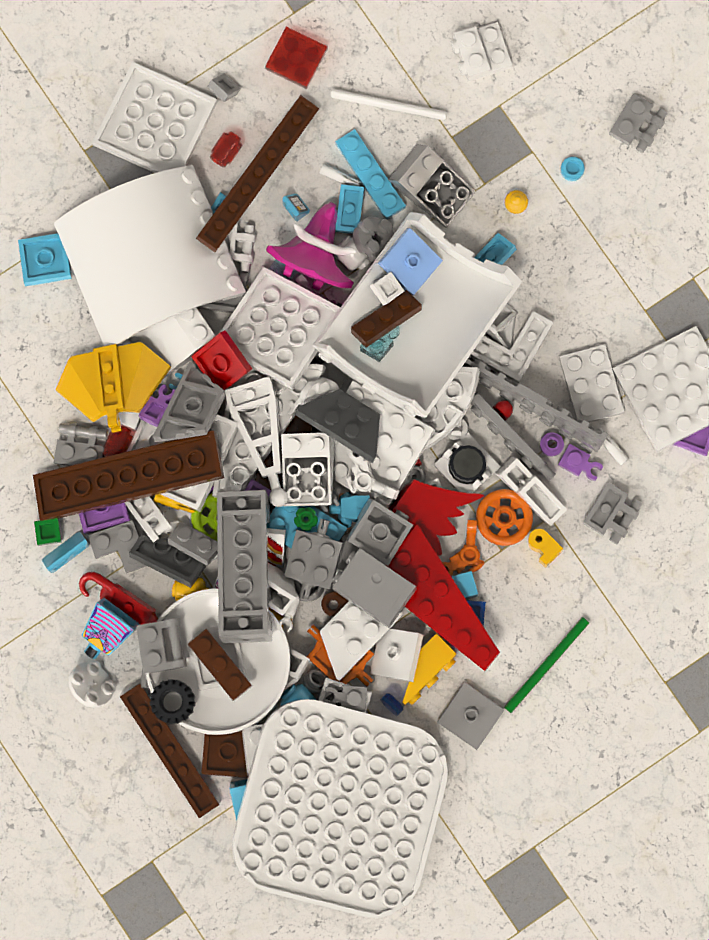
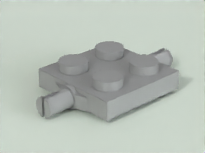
[284,518,344,600]

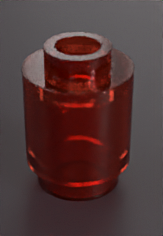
[210,131,243,168]
[102,426,134,457]

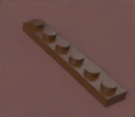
[120,684,220,818]

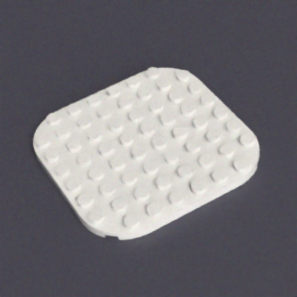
[232,699,448,918]

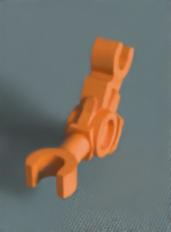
[442,520,484,576]

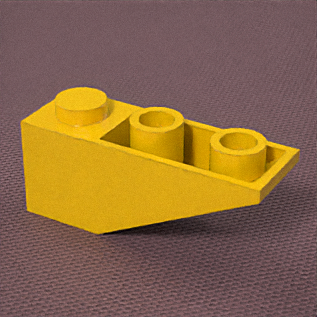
[402,633,457,706]

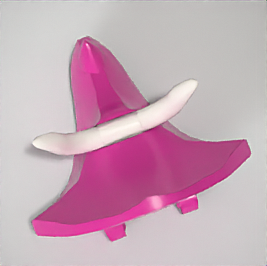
[266,202,357,291]

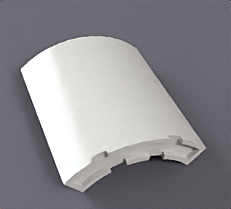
[313,212,522,418]

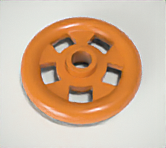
[476,489,533,546]

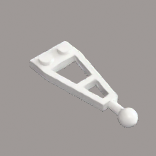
[224,376,288,507]

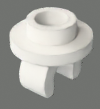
[447,419,468,441]

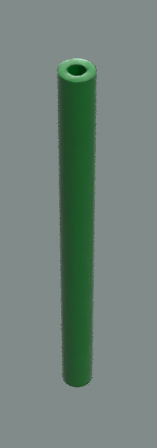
[504,617,589,713]

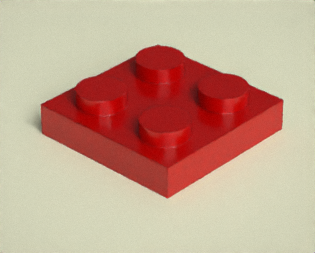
[191,330,253,390]

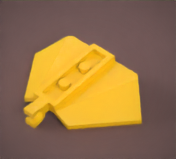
[55,342,171,433]

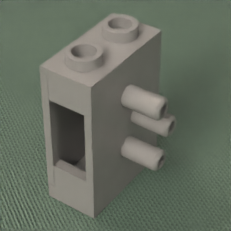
[332,548,417,628]

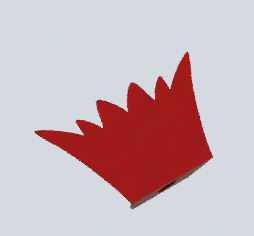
[389,479,484,556]

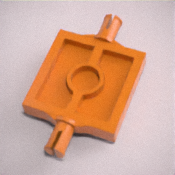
[306,624,374,687]

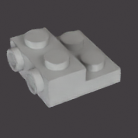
[346,497,413,566]

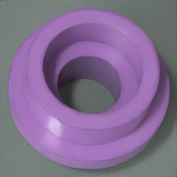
[540,433,564,457]

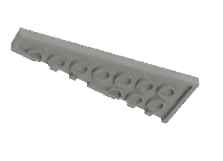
[462,356,608,452]

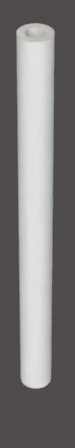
[331,89,447,121]

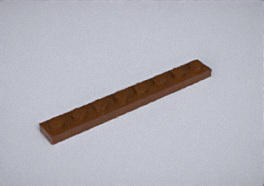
[196,95,319,252]

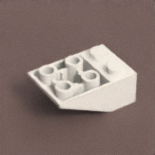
[281,433,334,506]

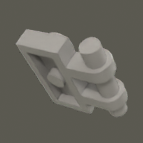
[609,93,668,153]
[53,423,107,466]
[583,482,642,545]

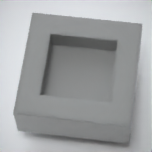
[208,73,241,102]

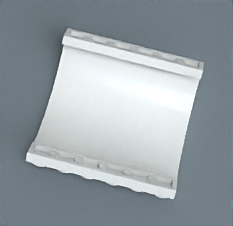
[54,165,246,346]

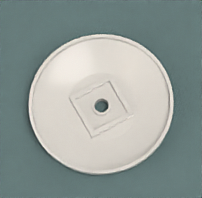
[146,589,290,735]

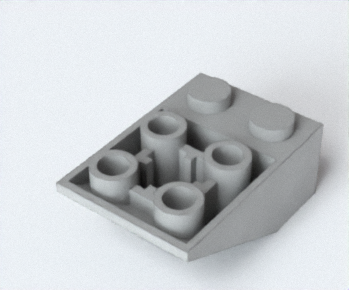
[388,144,475,228]

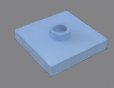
[378,228,443,296]

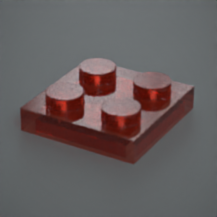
[265,27,328,89]

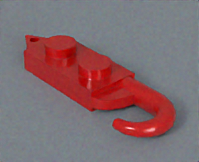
[79,572,158,625]

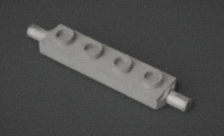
[470,392,556,481]

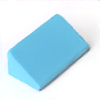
[42,532,90,573]

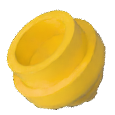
[504,190,528,214]

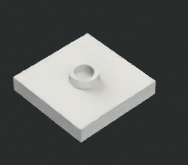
[370,629,423,682]

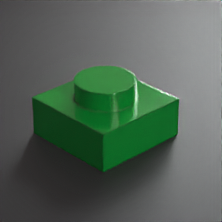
[34,518,62,546]

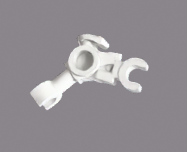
[347,449,400,500]

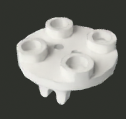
[68,661,116,708]

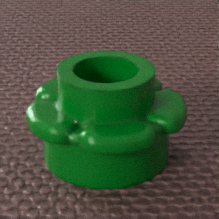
[294,507,318,531]

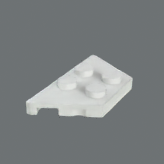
[320,601,403,681]

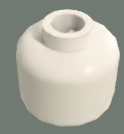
[336,235,370,271]

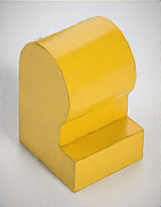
[528,529,563,568]

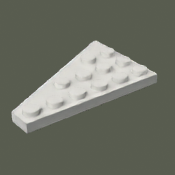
[212,364,325,498]

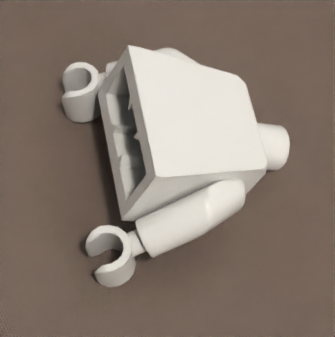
[268,563,300,634]

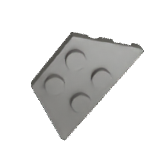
[153,362,226,442]

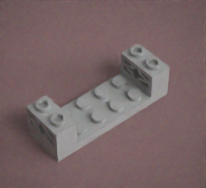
[217,490,272,643]

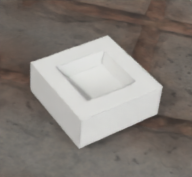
[370,272,404,306]

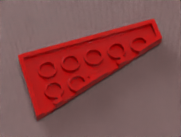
[386,524,501,671]

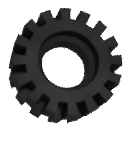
[150,679,196,724]

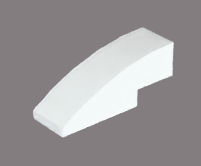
[495,457,567,526]

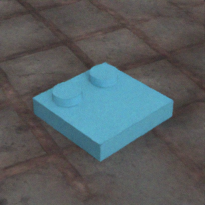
[18,233,72,287]

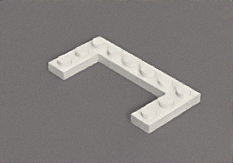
[470,311,554,384]

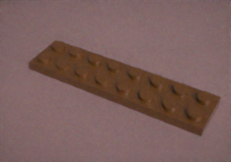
[33,430,224,521]

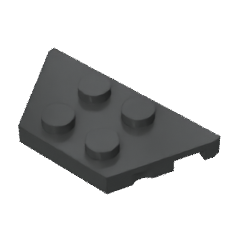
[294,389,380,464]

